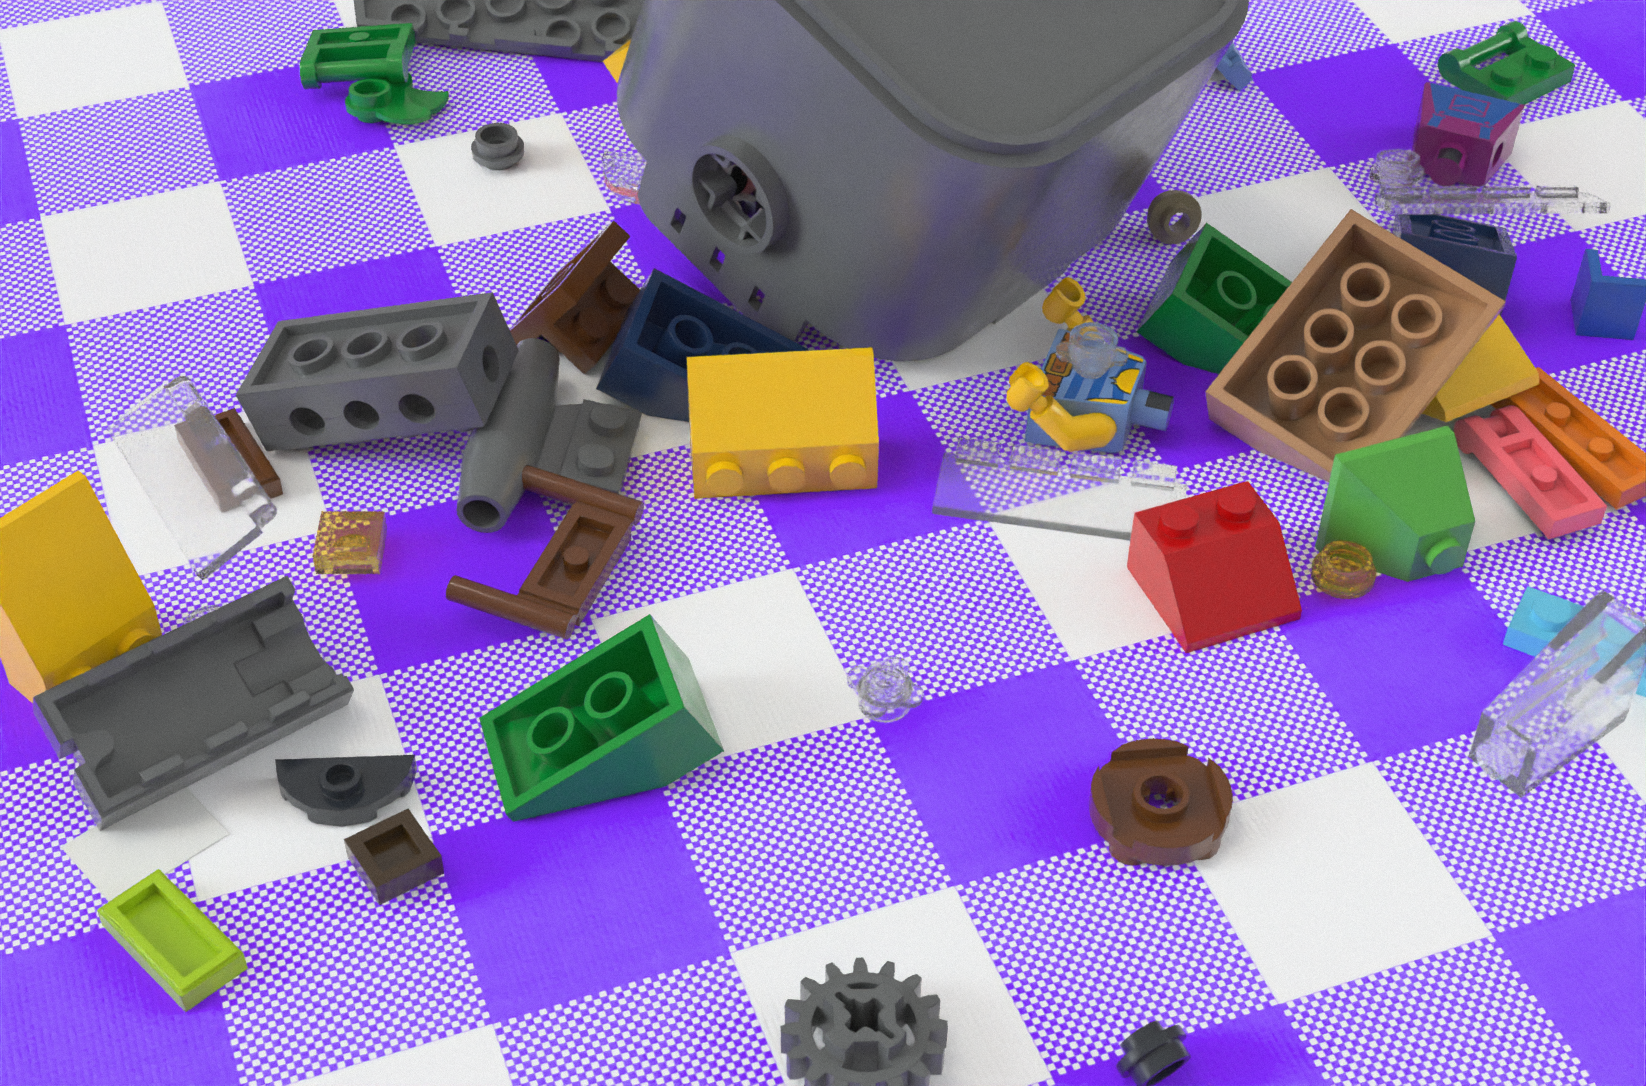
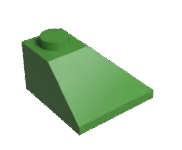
[1315,425,1476,582]

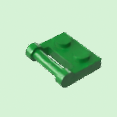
[1438,21,1576,105]
[299,23,416,90]

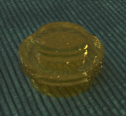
[1311,540,1376,599]

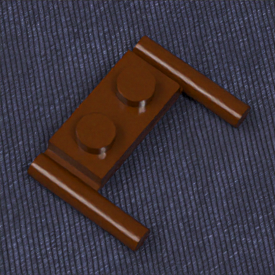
[445,465,644,640]

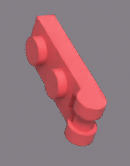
[1454,405,1607,539]

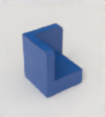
[1570,249,1646,340]

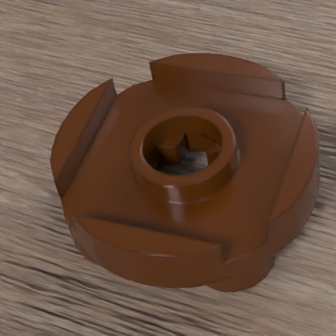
[1089,738,1233,866]

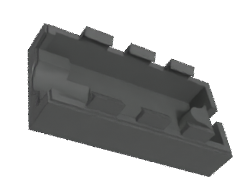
[33,576,354,831]

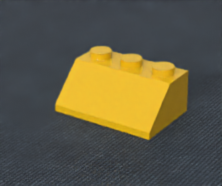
[687,347,879,499]

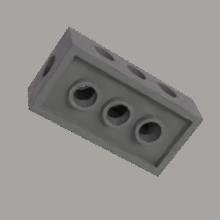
[236,292,519,452]

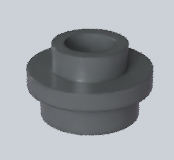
[471,123,525,170]

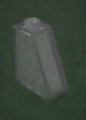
[1468,590,1646,798]

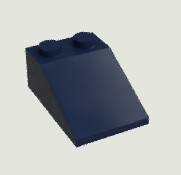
[1392,206,1517,316]
[596,268,808,422]

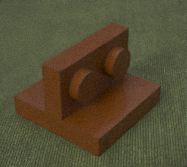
[509,220,640,374]

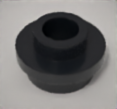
[1116,1020,1191,1086]

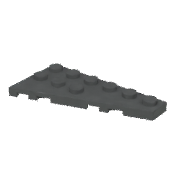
[353,0,643,62]

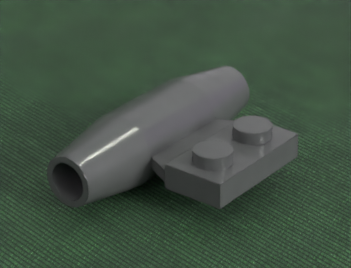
[457,338,642,533]

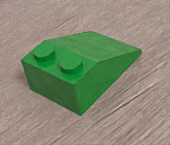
[1136,222,1292,374]
[479,614,724,822]

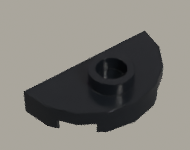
[275,754,417,827]

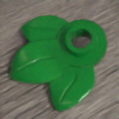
[345,73,449,124]

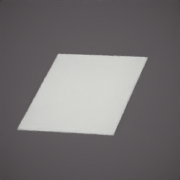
[61,787,230,902]

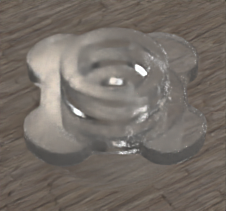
[1055,322,1128,379]
[847,656,924,723]

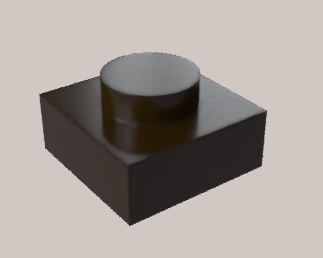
[344,808,444,905]

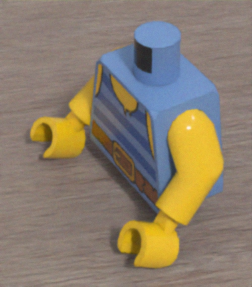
[1006,277,1174,453]

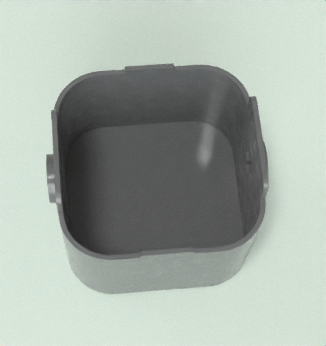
[616,0,1249,361]

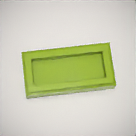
[97,869,248,1012]

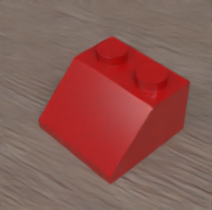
[1127,481,1302,653]

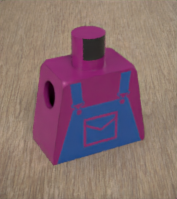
[1410,82,1525,187]

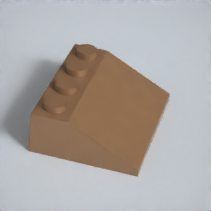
[1205,209,1506,482]

